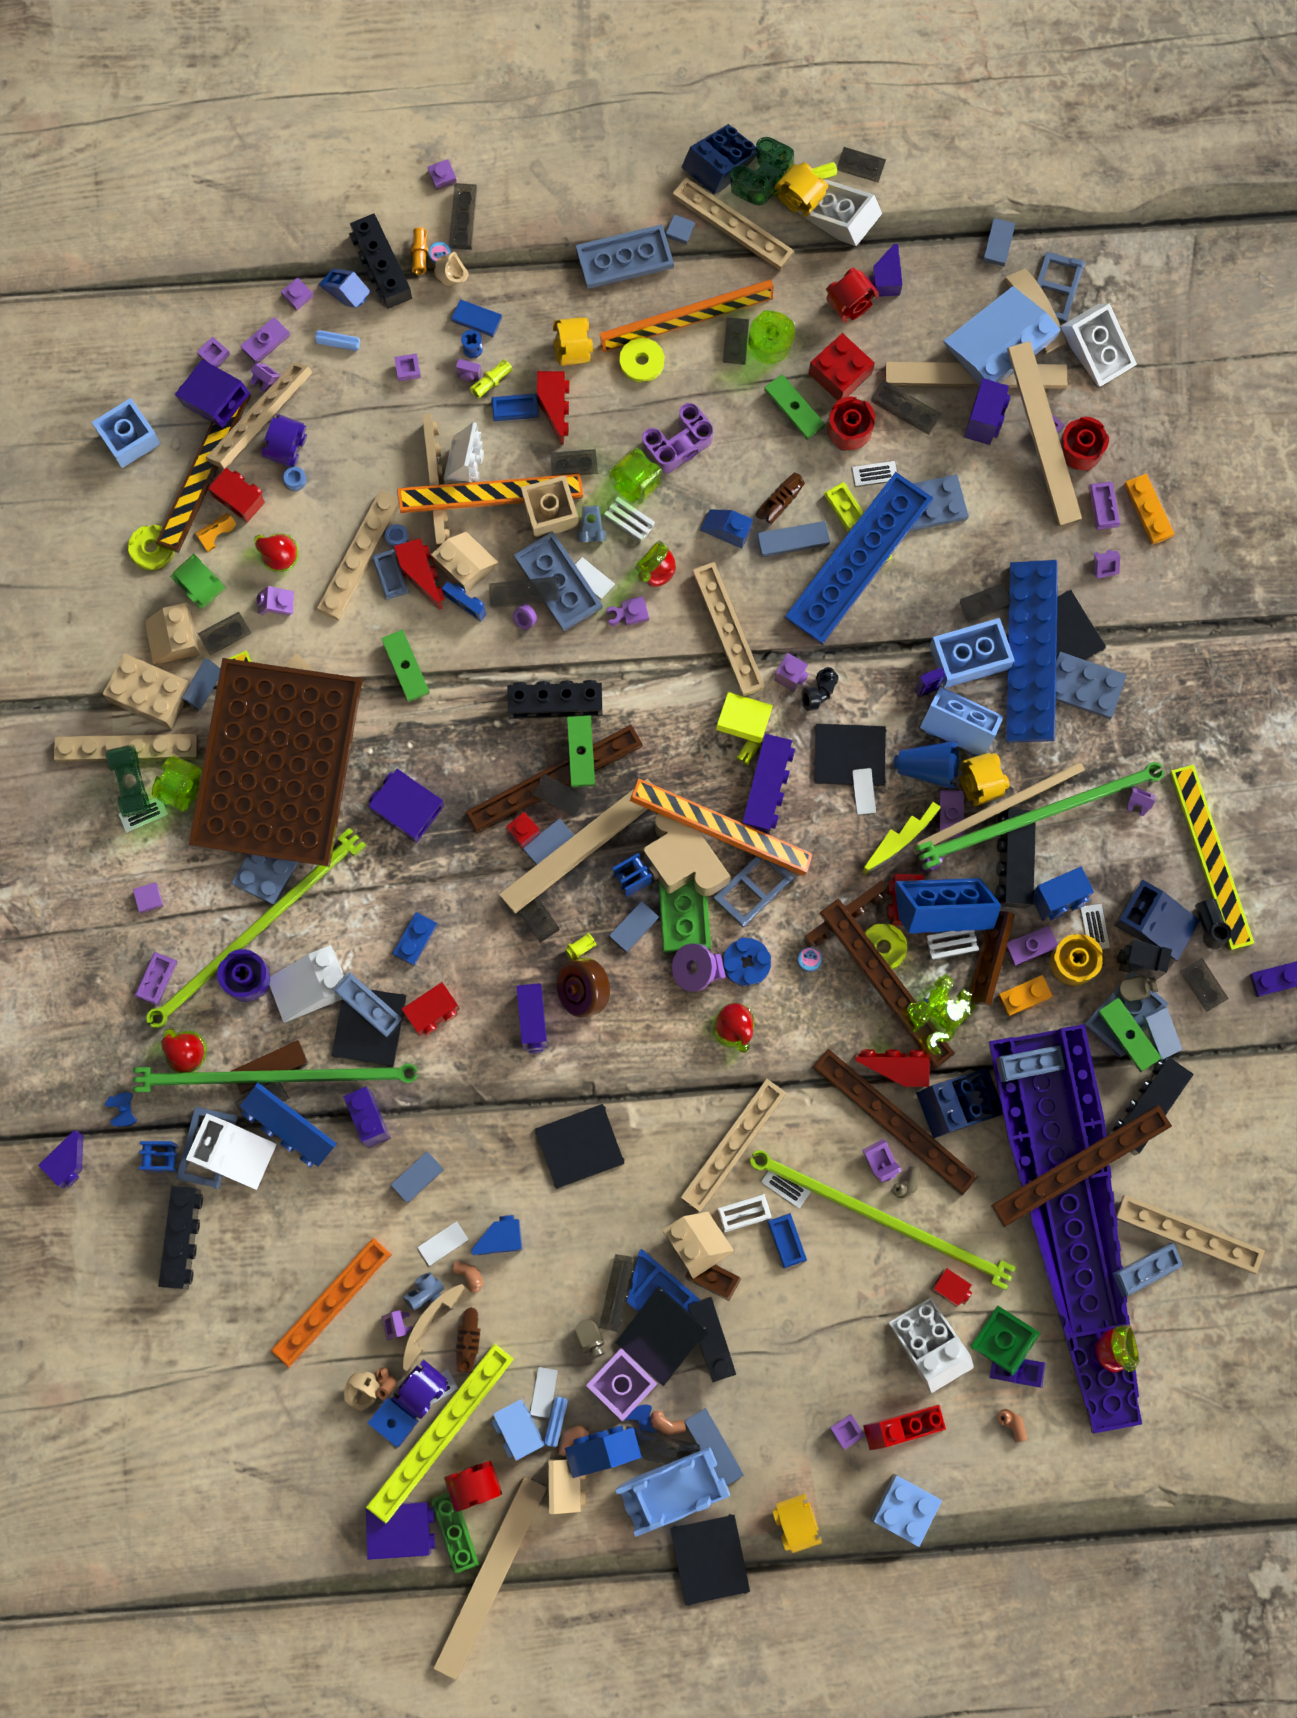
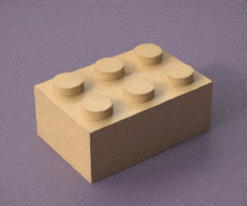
[103,653,190,730]

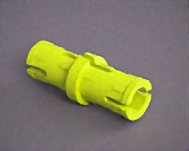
[470,359,513,399]

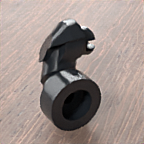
[802,667,839,711]

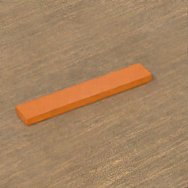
[271,1238,392,1368]

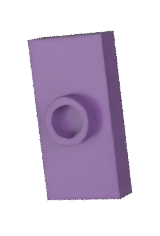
[241,317,290,364]
[1088,482,1120,530]
[939,790,964,839]
[1006,926,1058,966]
[135,952,178,1006]

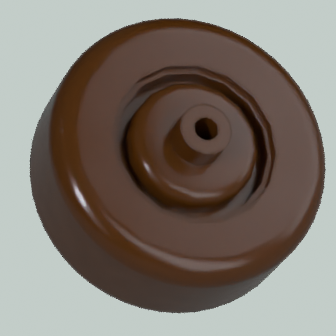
[557,958,610,1018]

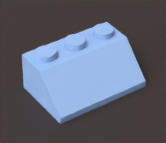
[920,686,1004,756]

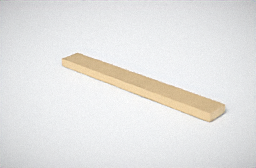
[1007,341,1082,526]
[885,362,1068,389]
[912,763,1085,855]
[499,779,652,914]
[433,1476,547,1680]

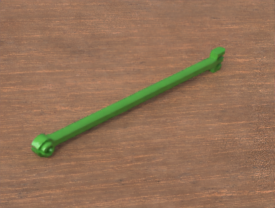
[915,762,1164,870]
[133,1064,418,1092]

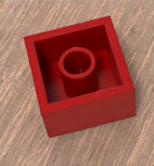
[808,333,875,401]

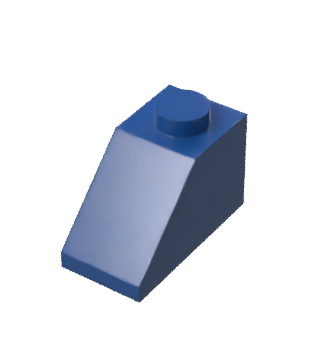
[318,268,371,308]
[700,509,753,549]
[472,1215,523,1256]

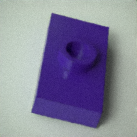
[914,667,945,697]

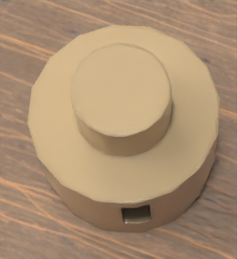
[434,252,469,286]
[344,1372,380,1411]

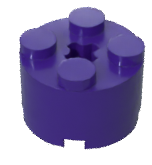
[262,414,307,467]
[217,949,271,1002]
[391,1359,447,1419]

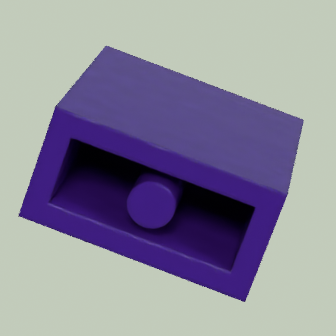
[175,359,250,428]
[368,769,444,844]
[516,983,548,1054]
[343,1087,391,1148]
[366,1501,435,1560]

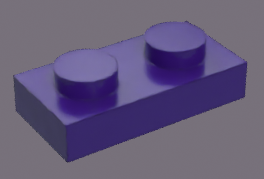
[1249,961,1297,997]

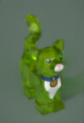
[907,974,976,1055]

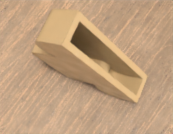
[644,814,731,896]

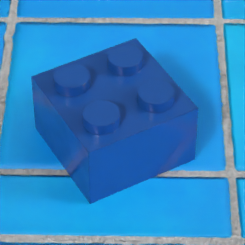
[1034,866,1094,921]
[565,1425,642,1478]

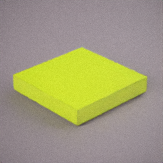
[716,692,773,743]

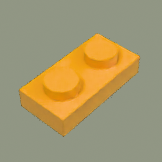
[998,975,1053,1017]

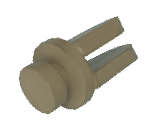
[1119,975,1158,1002]
[575,1320,605,1360]

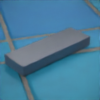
[757,521,830,557]
[332,971,402,1037]
[996,1045,1066,1082]
[1113,1243,1183,1297]
[684,1408,744,1485]

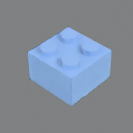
[92,398,161,468]
[491,1399,545,1461]
[871,1474,942,1547]

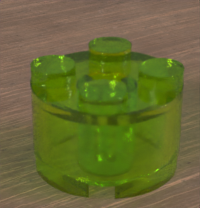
[748,310,795,364]
[609,448,662,504]
[152,755,202,812]

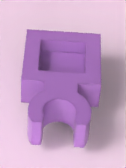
[606,596,649,626]

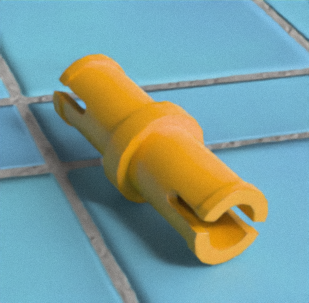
[411,227,428,275]

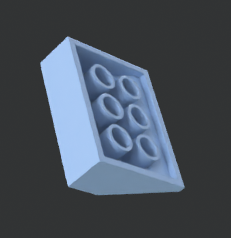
[943,286,1061,386]

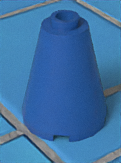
[894,741,959,789]

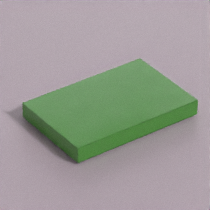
[658,880,711,953]

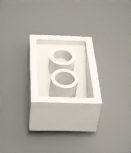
[798,179,882,246]
[1061,303,1137,387]
[269,945,344,1023]

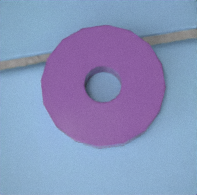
[672,943,717,992]

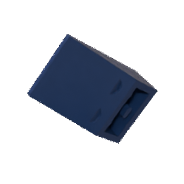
[681,124,761,195]
[1114,879,1200,961]
[916,1068,1003,1139]

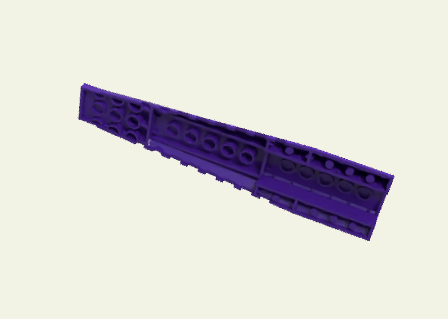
[988,1024,1142,1434]

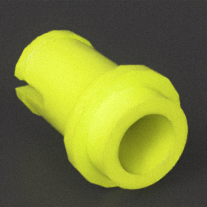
[736,739,763,766]
[564,933,597,960]

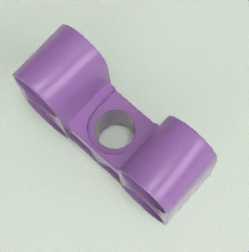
[642,403,713,473]

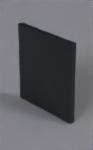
[1056,590,1106,660]
[814,723,887,786]
[331,989,407,1067]
[535,1104,625,1189]
[615,1286,708,1386]
[670,1514,750,1606]

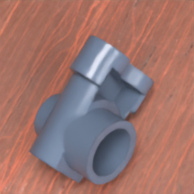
[578,505,606,542]
[403,1272,444,1311]

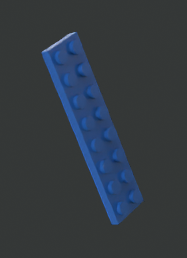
[785,472,933,645]
[1006,560,1058,743]

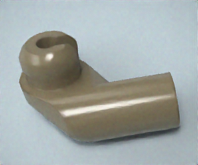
[893,1167,921,1198]

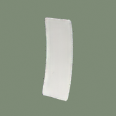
[853,768,876,815]
[530,1367,558,1418]

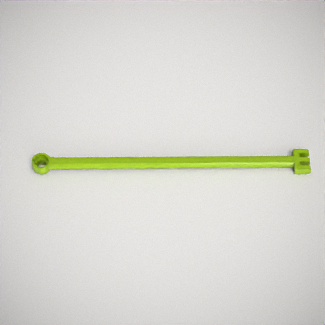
[146,828,366,1029]
[750,1150,1016,1290]

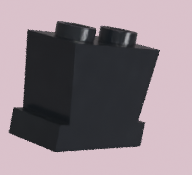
[1117,939,1172,980]

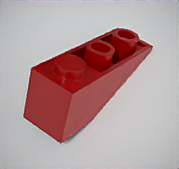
[537,371,570,445]
[394,538,445,610]
[855,1049,930,1087]
[863,1405,946,1450]

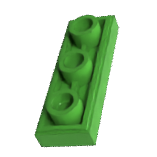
[764,374,825,440]
[381,629,430,702]
[567,716,595,787]
[1098,998,1161,1073]
[430,1493,479,1574]

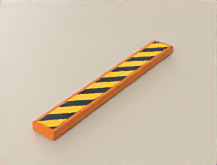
[600,280,774,352]
[397,474,583,513]
[630,778,812,876]

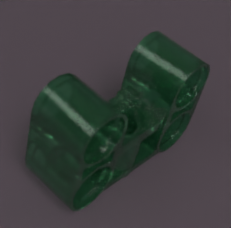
[730,137,795,205]
[106,744,151,818]

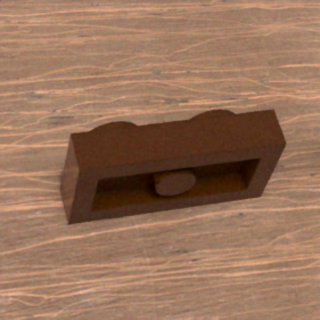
[685,1264,741,1301]

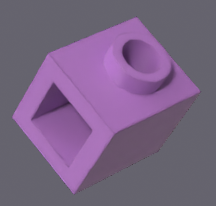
[774,653,809,692]

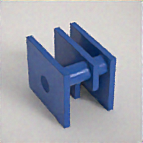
[612,853,652,898]
[139,1141,178,1173]
[367,1397,419,1447]

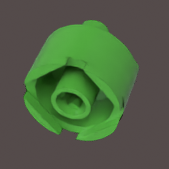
[170,553,226,609]

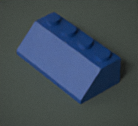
[895,878,1001,934]
[240,1083,337,1167]

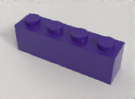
[743,734,795,835]

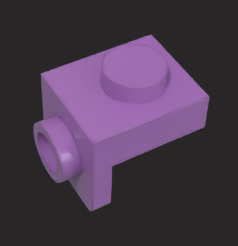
[256,586,294,616]
[862,1139,902,1182]

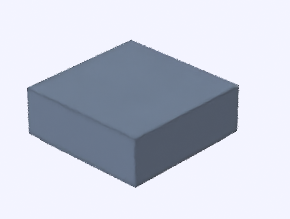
[666,214,695,245]

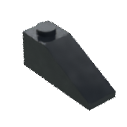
[688,1297,736,1383]

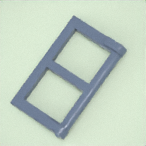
[1037,252,1085,324]
[714,856,795,928]
[176,1107,238,1189]

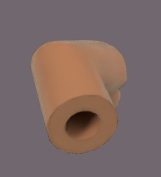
[452,1261,483,1293]
[375,1367,397,1400]
[997,1409,1028,1442]
[650,1410,686,1436]
[557,1425,590,1457]

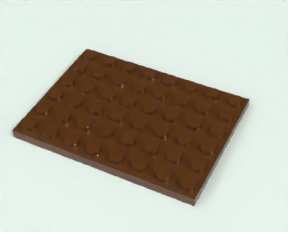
[188,658,363,867]

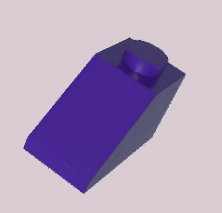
[868,244,903,297]
[38,1130,84,1188]

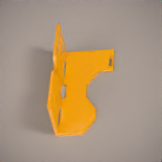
[195,512,236,552]

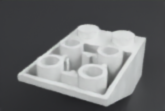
[444,422,484,485]
[186,1113,277,1190]
[889,1297,974,1393]

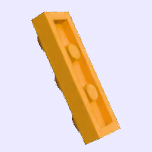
[1124,473,1175,545]

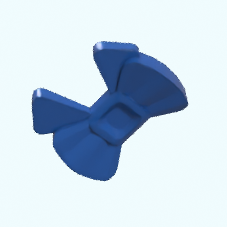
[105,1092,137,1127]
[625,1404,658,1441]

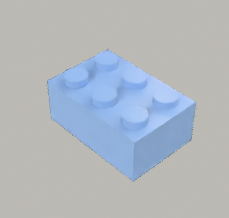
[929,618,1015,688]

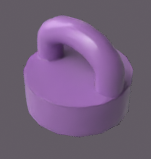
[513,604,537,630]

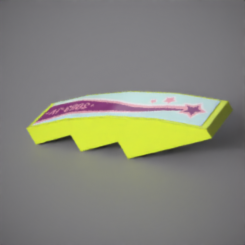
[862,802,941,875]

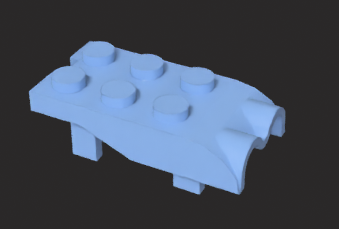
[615,1447,730,1537]

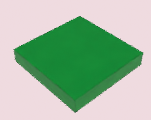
[970,1305,1040,1376]

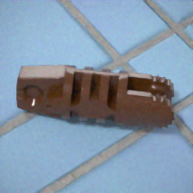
[755,472,805,524]
[455,1307,481,1373]

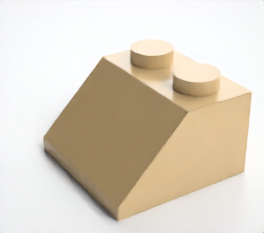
[521,475,579,539]
[431,532,499,594]
[144,603,200,666]
[663,1212,734,1279]
[548,1459,586,1514]

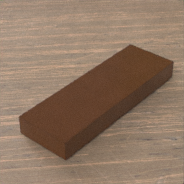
[231,1040,309,1094]

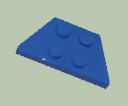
[627,1249,700,1313]

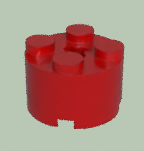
[826,267,879,322]
[827,396,875,451]
[1060,416,1109,471]
[444,1460,503,1512]

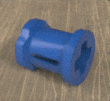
[461,330,483,358]

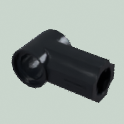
[1195,898,1232,949]

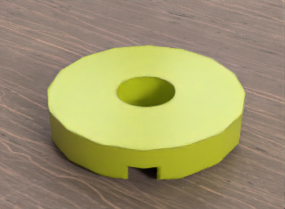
[620,338,665,383]
[128,525,175,571]
[865,924,907,970]

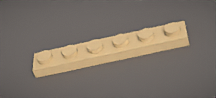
[672,178,794,271]
[206,362,312,469]
[422,414,450,549]
[317,490,399,621]
[692,562,765,697]
[54,734,198,762]
[681,1079,786,1212]
[1116,1195,1265,1274]

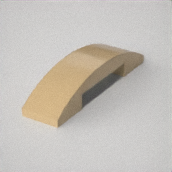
[1005,269,1066,354]
[403,1284,467,1372]

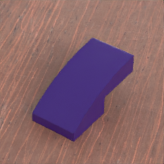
[990,1359,1046,1388]

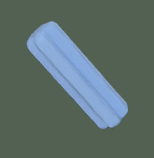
[315,330,360,351]
[544,1397,568,1447]

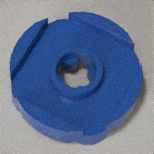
[723,938,771,987]

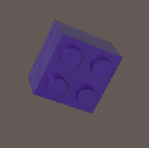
[964,378,1011,445]

